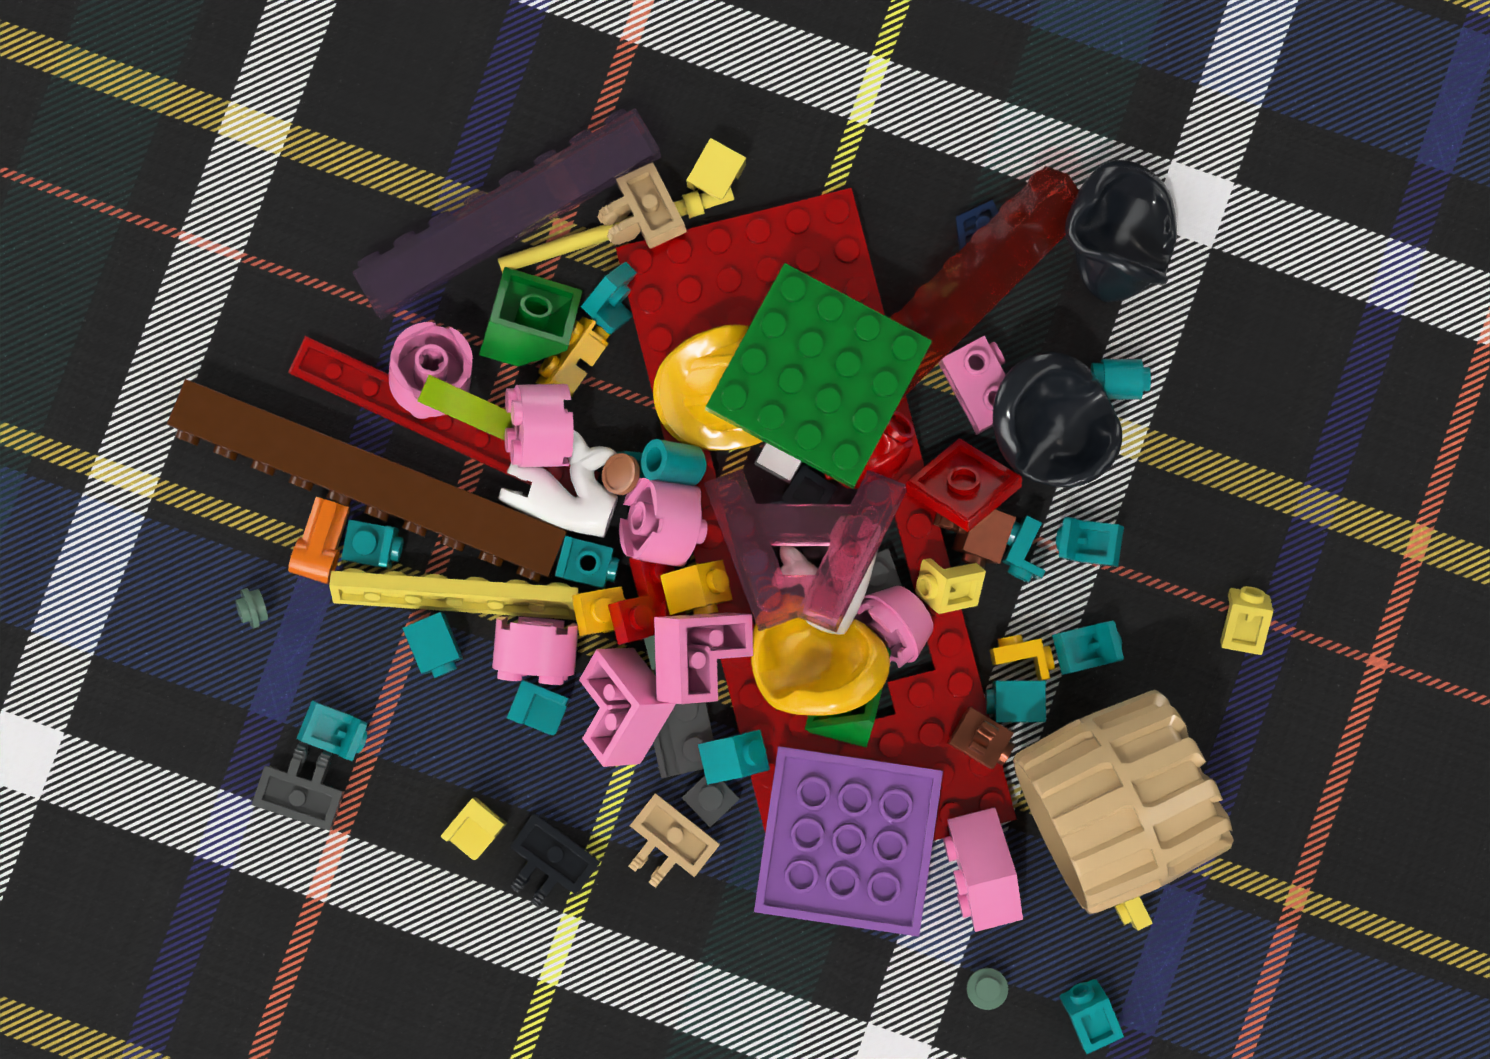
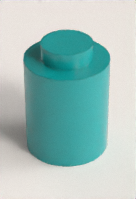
[641,439,707,486]

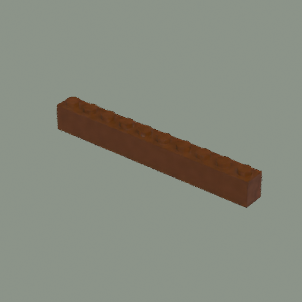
[167,379,569,583]

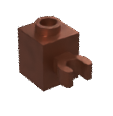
[933,509,1016,568]
[947,707,1015,769]

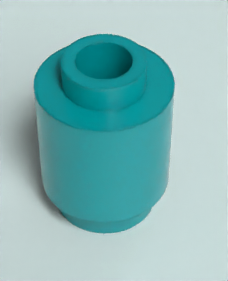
[1090,359,1151,400]

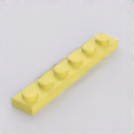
[329,568,579,620]

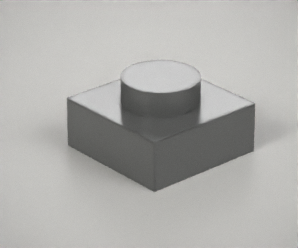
[682,776,740,827]

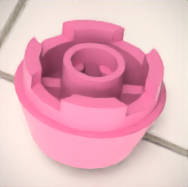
[854,586,934,668]

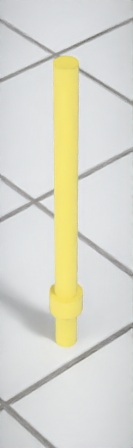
[498,187,734,273]

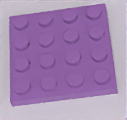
[754,746,943,937]

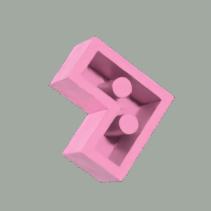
[654,612,753,704]
[579,648,676,767]
[943,807,1023,932]

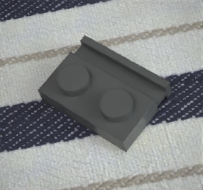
[653,702,714,778]

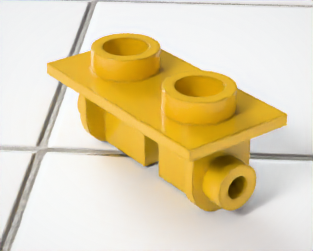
[536,317,610,401]

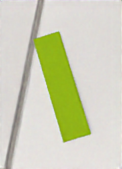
[417,375,512,441]

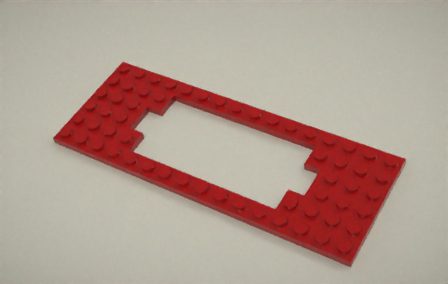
[615,188,1016,841]

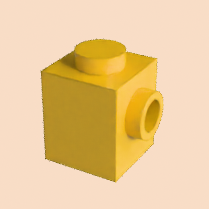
[660,560,733,615]

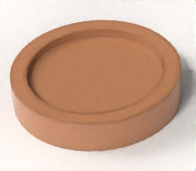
[602,453,640,495]

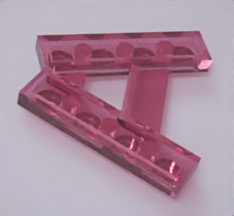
[704,469,907,632]

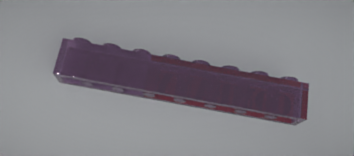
[352,108,661,320]

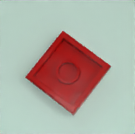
[905,438,1022,532]

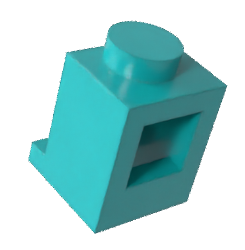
[555,536,620,589]

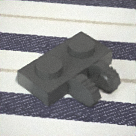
[251,742,345,831]

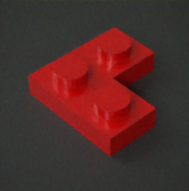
[608,557,686,645]

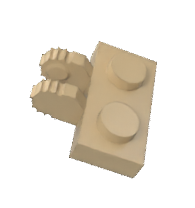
[597,162,687,249]
[628,793,720,888]

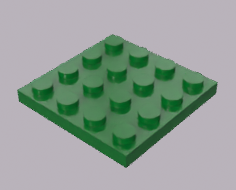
[705,263,932,489]

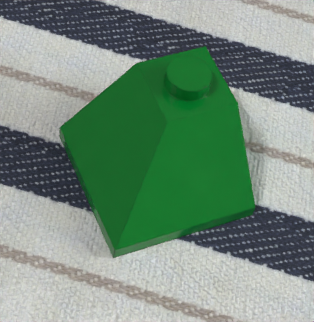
[479,267,583,367]

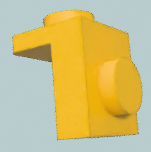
[572,586,626,636]
[990,634,1055,681]

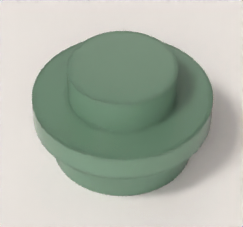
[235,588,268,629]
[967,968,1008,1010]

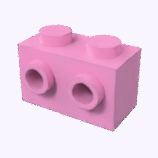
[938,336,1006,435]

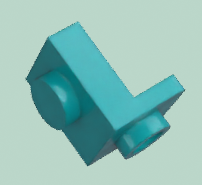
[1001,516,1045,583]
[1056,517,1124,567]
[1052,620,1124,675]
[296,700,367,761]

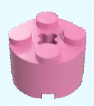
[389,322,473,419]
[505,384,574,468]
[619,478,708,567]
[492,616,578,685]

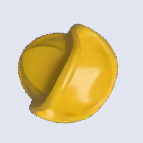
[653,325,763,451]
[751,596,890,716]

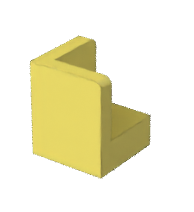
[686,138,746,200]
[441,797,507,860]

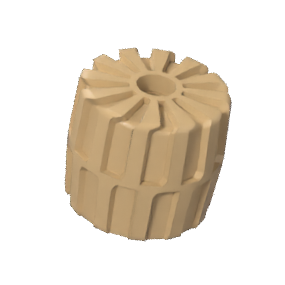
[1013,690,1234,914]

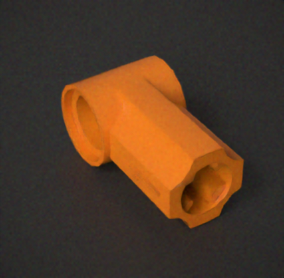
[288,497,351,584]

